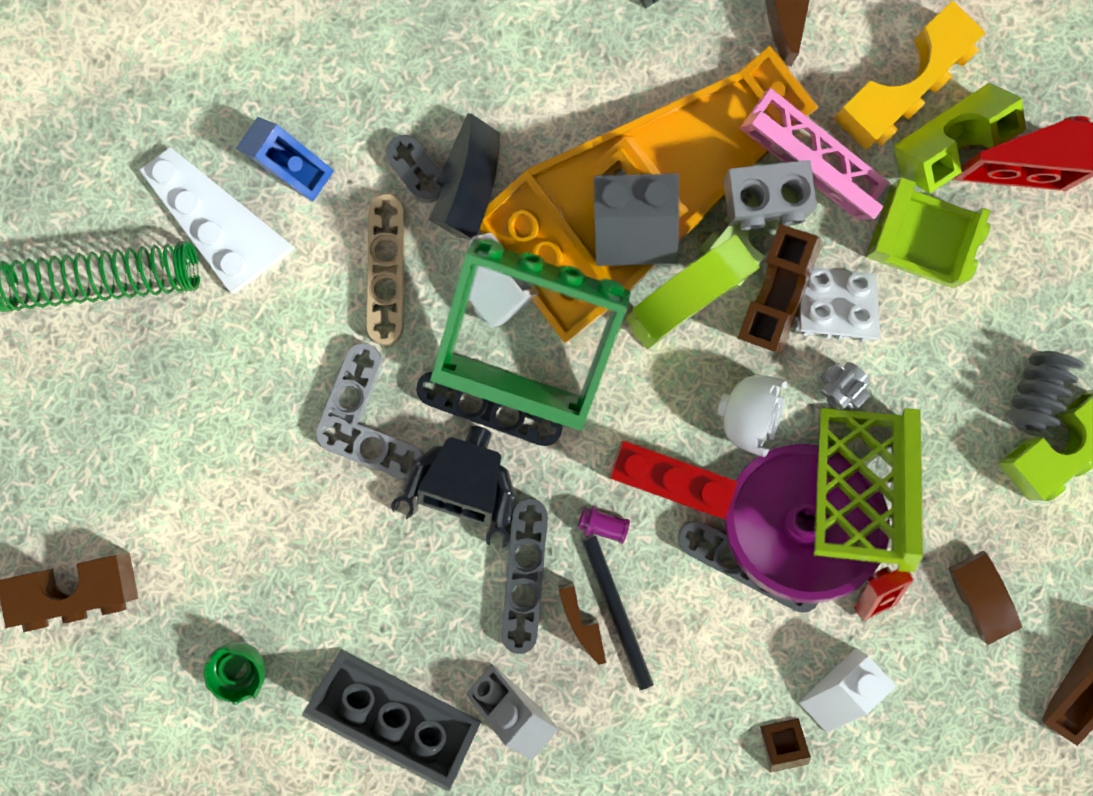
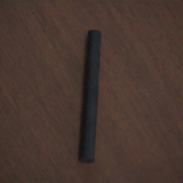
[582,536,654,690]

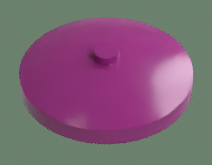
[725,444,890,603]

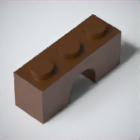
[737,224,823,353]
[0,552,139,632]

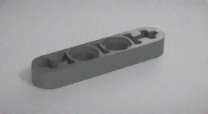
[502,498,548,654]
[677,521,819,613]

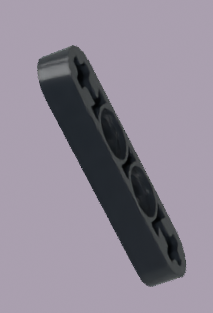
[416,371,562,446]

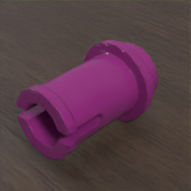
[578,505,630,544]

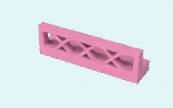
[739,88,890,221]

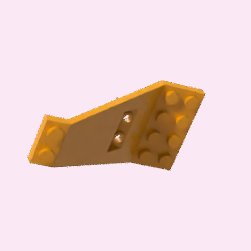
[479,45,819,343]

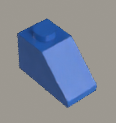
[236,117,335,202]

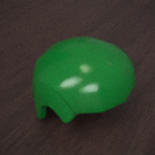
[203,642,267,705]

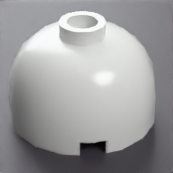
[718,375,787,457]

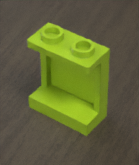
[866,177,991,289]

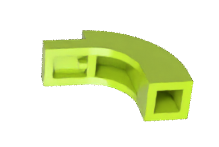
[625,235,760,349]

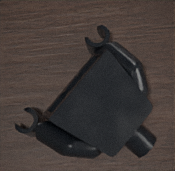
[391,426,515,548]

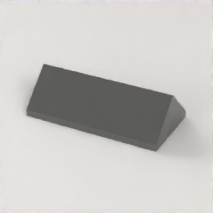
[302,649,481,792]

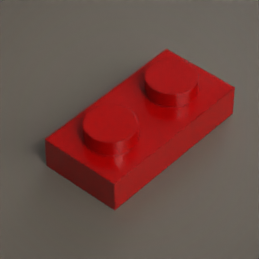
[854,567,914,622]

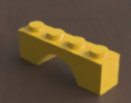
[834,0,986,150]

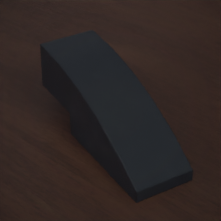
[429,113,500,240]

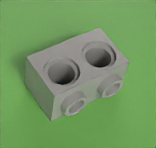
[723,160,817,230]

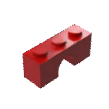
[608,441,738,520]

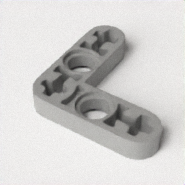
[316,343,424,479]

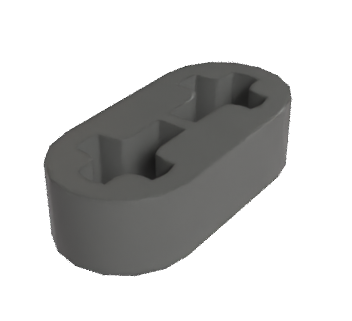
[386,135,443,203]

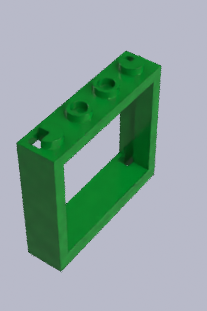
[430,239,630,431]

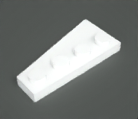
[140,147,295,294]

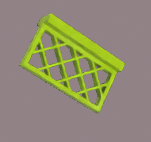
[814,408,923,573]

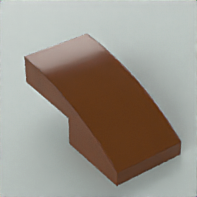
[948,551,1023,645]
[558,582,606,665]

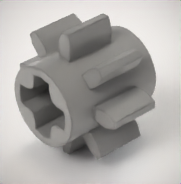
[820,362,871,411]

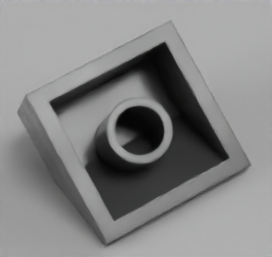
[594,173,679,266]

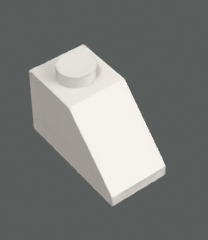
[469,233,539,328]
[799,648,896,733]

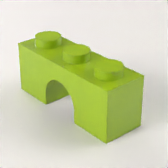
[893,83,1026,194]
[998,390,1093,501]

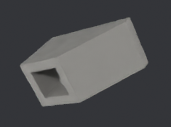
[466,664,559,760]

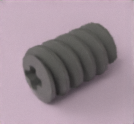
[1005,351,1085,438]

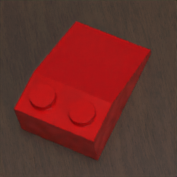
[952,116,1093,191]

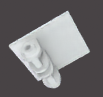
[794,267,881,343]

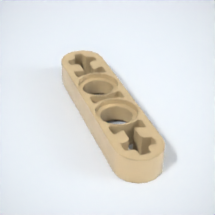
[367,194,405,346]

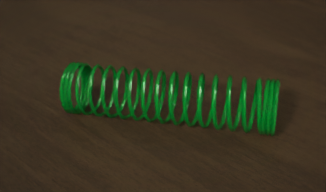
[0,241,200,313]

